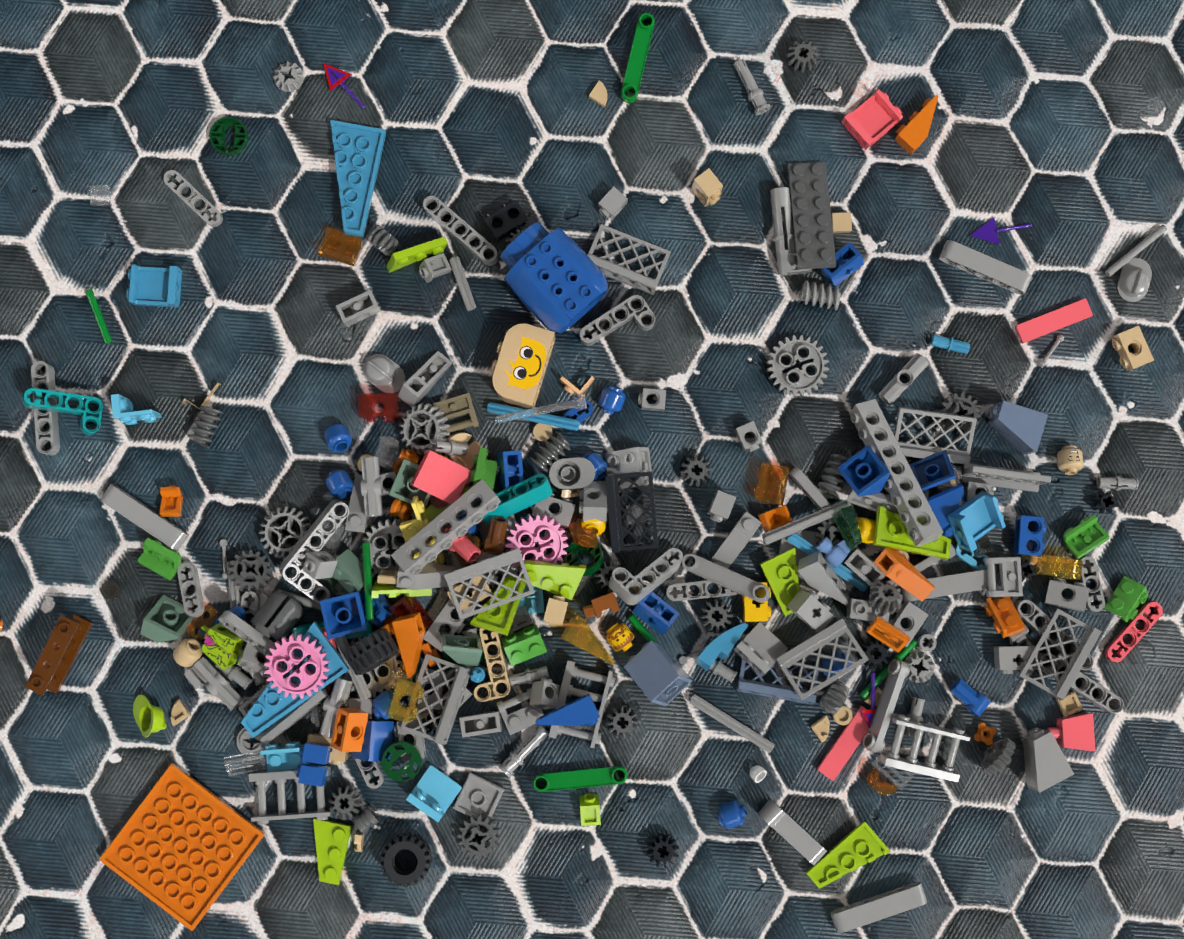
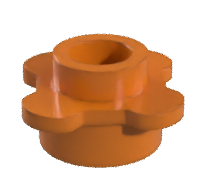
[974,723,997,745]

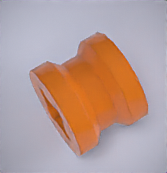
[390,498,413,521]

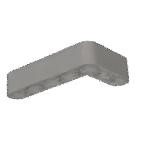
[279,499,349,604]

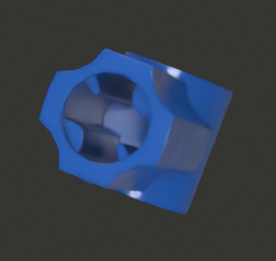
[950,679,991,717]

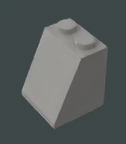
[1023,727,1074,793]

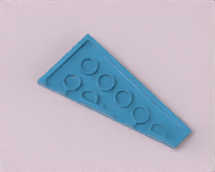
[330,120,386,237]
[241,621,350,738]

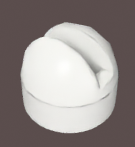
[750,765,767,783]

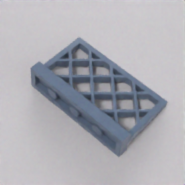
[736,652,821,705]

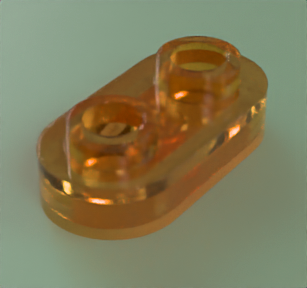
[187,605,218,641]

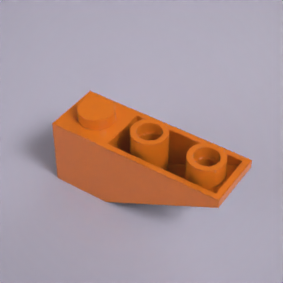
[895,95,938,155]
[873,548,936,602]
[392,612,425,678]

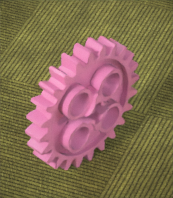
[505,513,568,571]
[264,634,330,699]

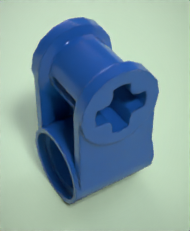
[360,591,394,627]

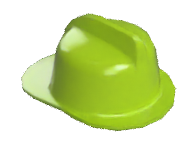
[133,695,167,738]

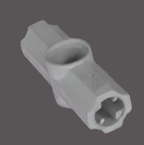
[878,353,929,406]
[361,457,383,517]
[191,657,244,711]
[319,676,353,738]

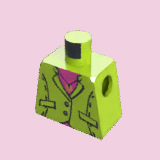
[198,623,244,670]

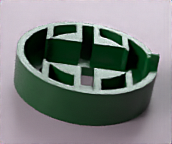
[209,117,249,156]
[564,538,604,576]
[382,741,422,782]

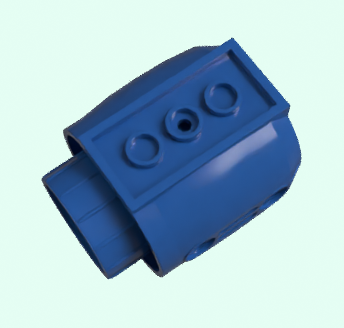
[500,222,609,334]

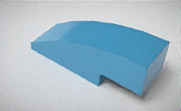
[695,623,748,671]

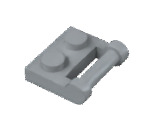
[984,557,1023,597]
[497,687,544,735]

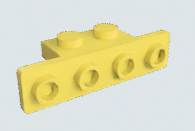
[399,496,445,565]

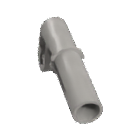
[770,187,812,276]

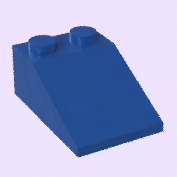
[535,693,600,727]

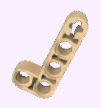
[474,628,511,702]

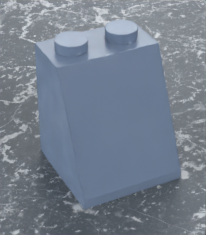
[987,400,1048,455]
[624,641,693,706]

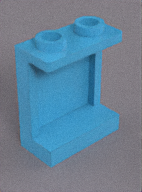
[127,264,182,308]
[948,491,1006,552]

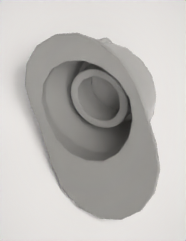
[1117,258,1152,302]
[363,354,405,393]
[549,457,595,489]

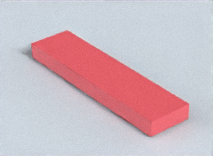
[1015,298,1093,344]
[817,706,869,781]

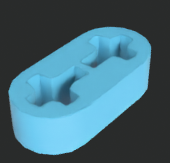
[954,543,988,570]

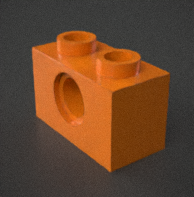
[331,708,368,752]

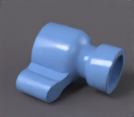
[816,537,854,568]

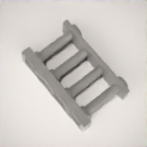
[549,660,616,748]
[879,714,970,782]
[249,766,333,825]

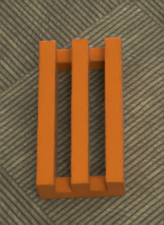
[866,616,910,653]

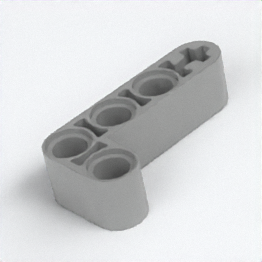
[580,295,655,346]
[609,548,683,605]
[757,799,827,865]

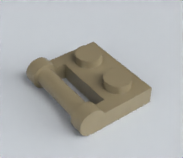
[433,393,479,433]

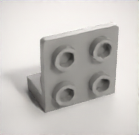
[605,447,654,489]
[734,623,788,676]

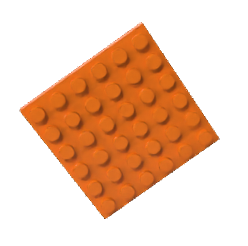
[99,763,266,931]

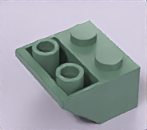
[319,549,375,597]

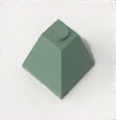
[389,459,431,509]
[140,595,195,643]
[440,634,483,667]

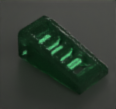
[833,506,862,551]

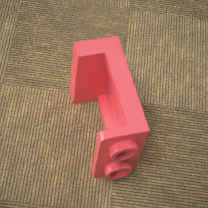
[841,89,903,151]
[410,450,472,504]

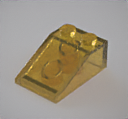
[561,615,615,665]

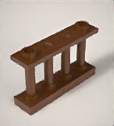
[25,615,93,696]

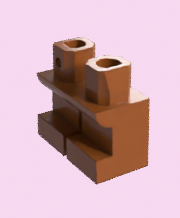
[583,592,620,619]

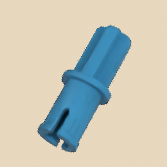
[931,334,970,354]
[470,667,485,683]

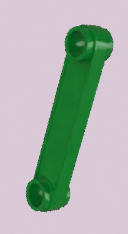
[621,13,655,104]
[533,766,628,792]

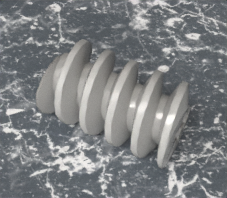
[799,280,841,311]

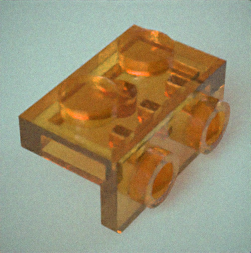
[318,227,363,266]
[754,462,790,506]

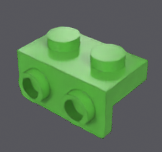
[470,447,498,491]
[1063,515,1110,560]
[138,538,181,580]
[1104,576,1148,624]
[501,625,547,666]

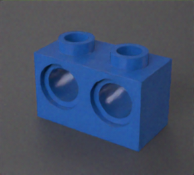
[1013,515,1046,557]

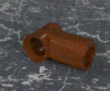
[483,516,508,556]

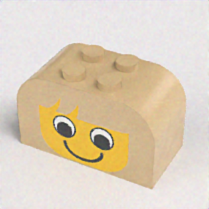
[491,324,555,411]

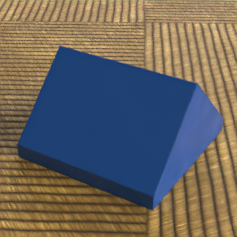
[837,445,891,497]
[909,450,957,491]
[352,719,394,761]

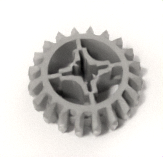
[399,404,450,455]
[259,506,312,559]

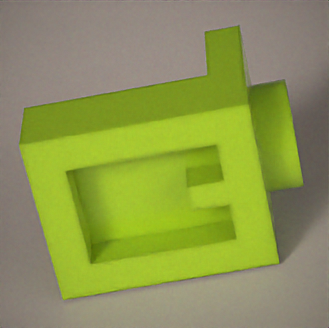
[579,794,601,826]

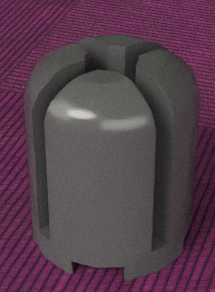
[248,591,303,643]

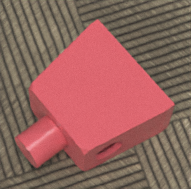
[1047,712,1095,751]

